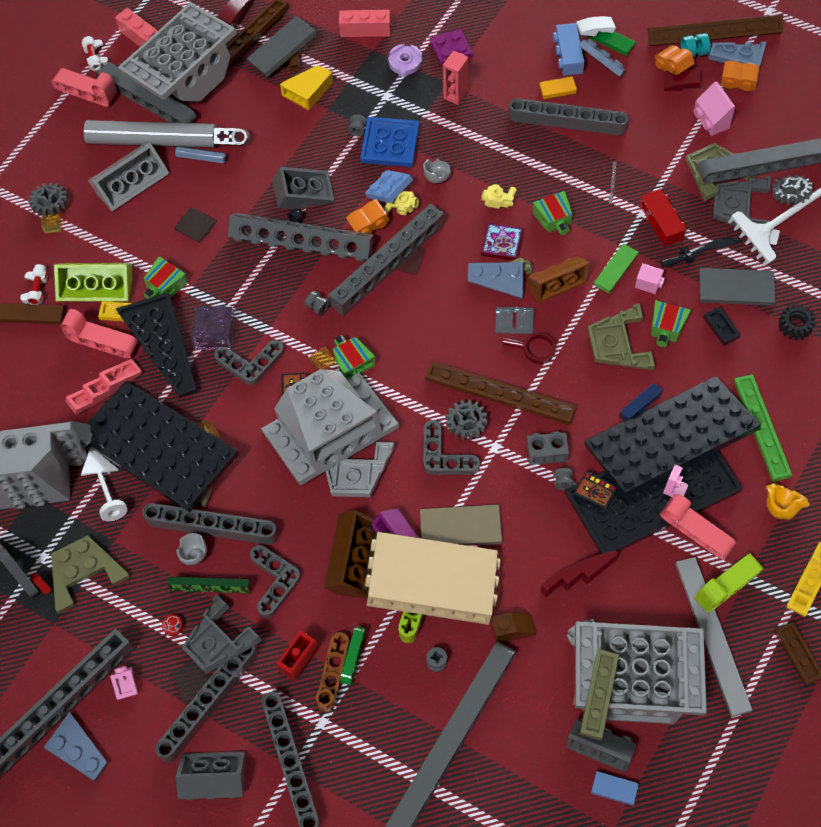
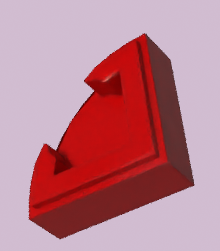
[29,572,51,595]

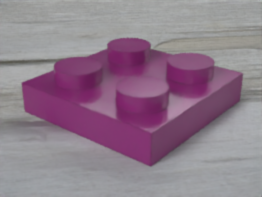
[429,28,473,67]

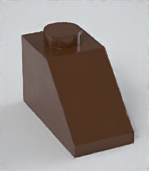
[491,612,536,643]

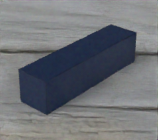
[619,383,663,421]

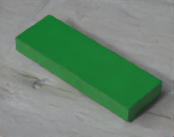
[586,31,636,57]

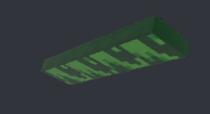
[167,577,251,594]

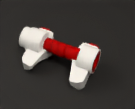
[80,36,108,71]
[21,264,48,304]

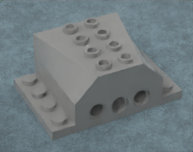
[118,2,237,101]
[261,369,399,486]
[0,422,88,509]
[575,621,706,724]

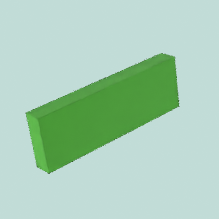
[594,244,639,294]

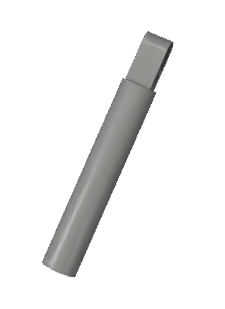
[84,120,250,148]

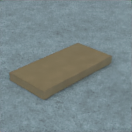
[420,505,502,546]

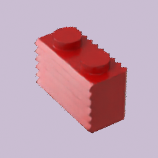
[276,631,319,681]

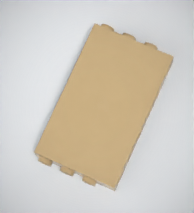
[365,532,500,625]

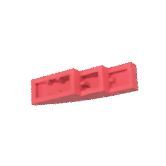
[66,359,142,414]

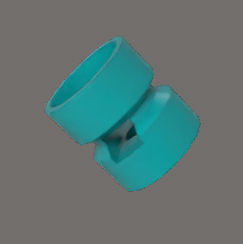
[681,33,710,57]

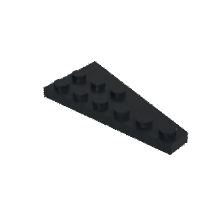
[115,292,198,398]

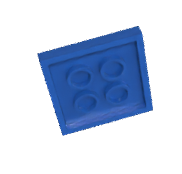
[360,117,419,167]

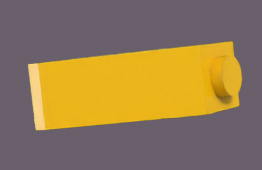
[280,65,333,110]

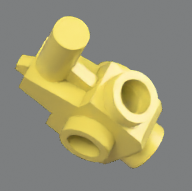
[482,184,517,209]
[383,191,419,215]

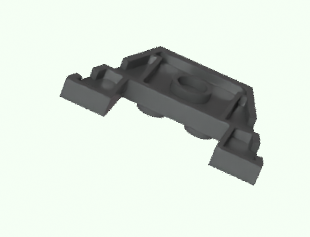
[713,176,771,229]
[182,594,262,674]

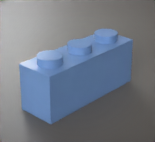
[553,23,584,76]

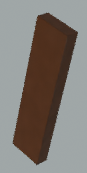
[0,303,65,324]

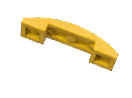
[786,542,821,617]

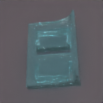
[496,307,534,334]

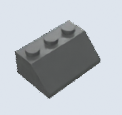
[566,719,637,773]
[176,751,246,800]

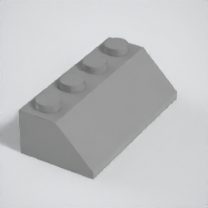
[88,143,169,211]

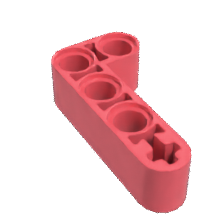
[51,68,117,107]
[61,309,138,359]
[660,494,736,560]

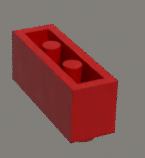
[640,188,687,247]

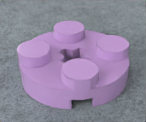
[388,44,422,77]

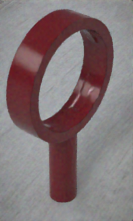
[503,333,556,364]

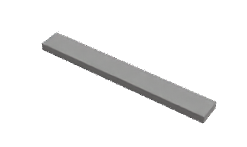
[675,557,752,717]

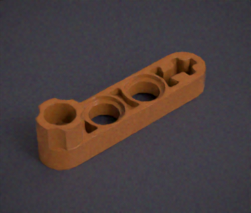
[315,632,349,713]

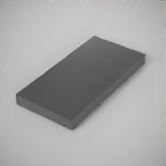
[247,16,317,77]
[699,268,775,306]

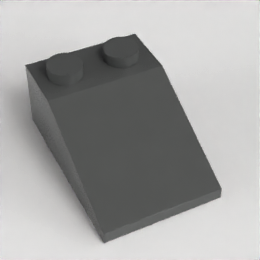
[272,167,334,209]

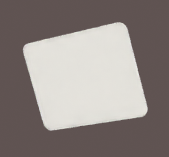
[769,229,780,245]

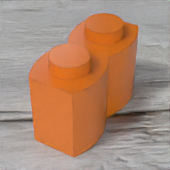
[655,45,695,75]
[721,61,759,91]
[346,199,389,234]

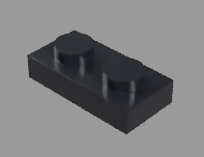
[703,306,741,346]

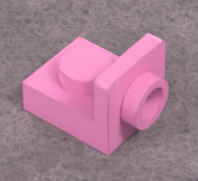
[663,465,688,497]
[110,665,138,700]

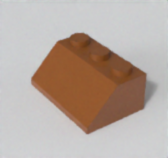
[527,256,589,303]

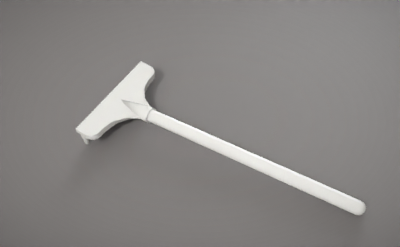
[728,188,821,266]

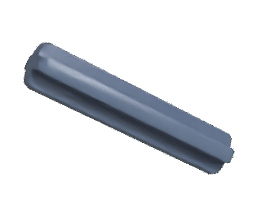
[175,147,226,163]

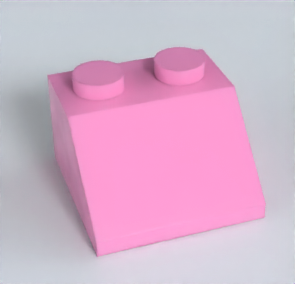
[694,82,735,136]

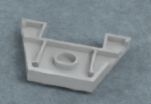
[326,442,395,497]

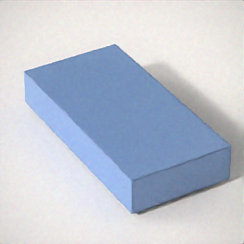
[591,771,639,806]

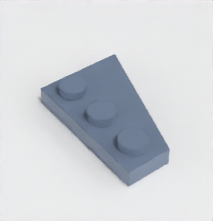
[579,39,626,77]
[708,42,766,68]
[468,262,524,300]
[44,712,108,782]

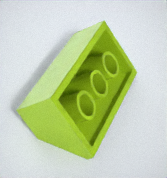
[54,263,132,301]

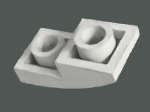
[576,16,616,37]

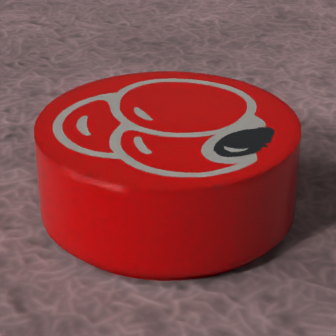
[162,615,183,636]

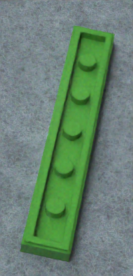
[733,374,792,482]

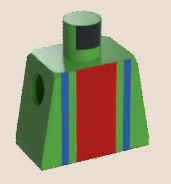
[532,191,572,235]
[143,256,188,299]
[651,301,690,347]
[333,335,376,379]

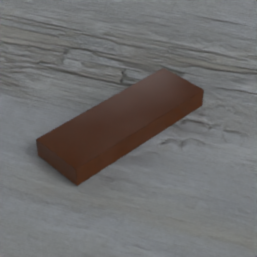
[774,622,821,687]

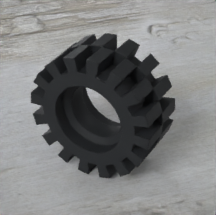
[778,304,815,341]

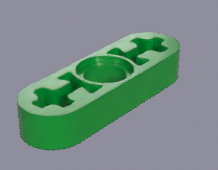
[341,626,366,685]

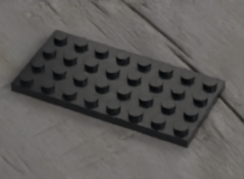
[584,376,761,497]
[87,381,239,512]
[564,451,743,554]

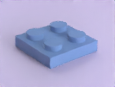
[365,170,413,203]

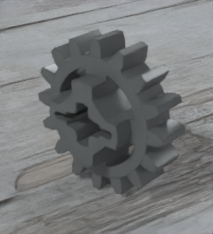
[773,174,812,205]
[29,182,68,217]
[446,400,487,441]

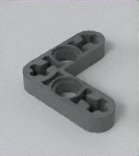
[214,340,284,385]
[423,420,480,475]
[0,544,39,598]
[250,545,301,618]

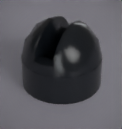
[287,209,303,223]

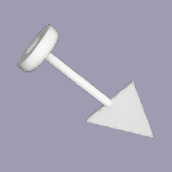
[81,447,127,521]

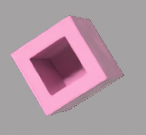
[635,263,665,294]

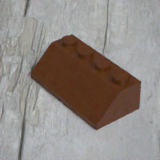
[324,510,377,599]

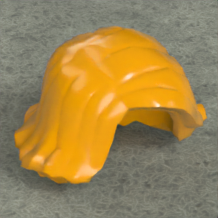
[766,483,810,520]

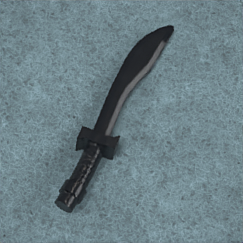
[660,238,742,268]

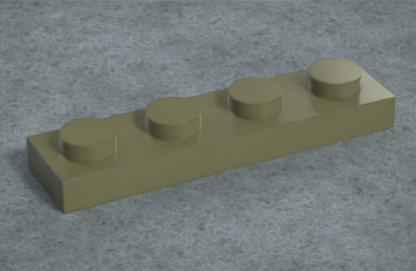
[579,649,619,740]

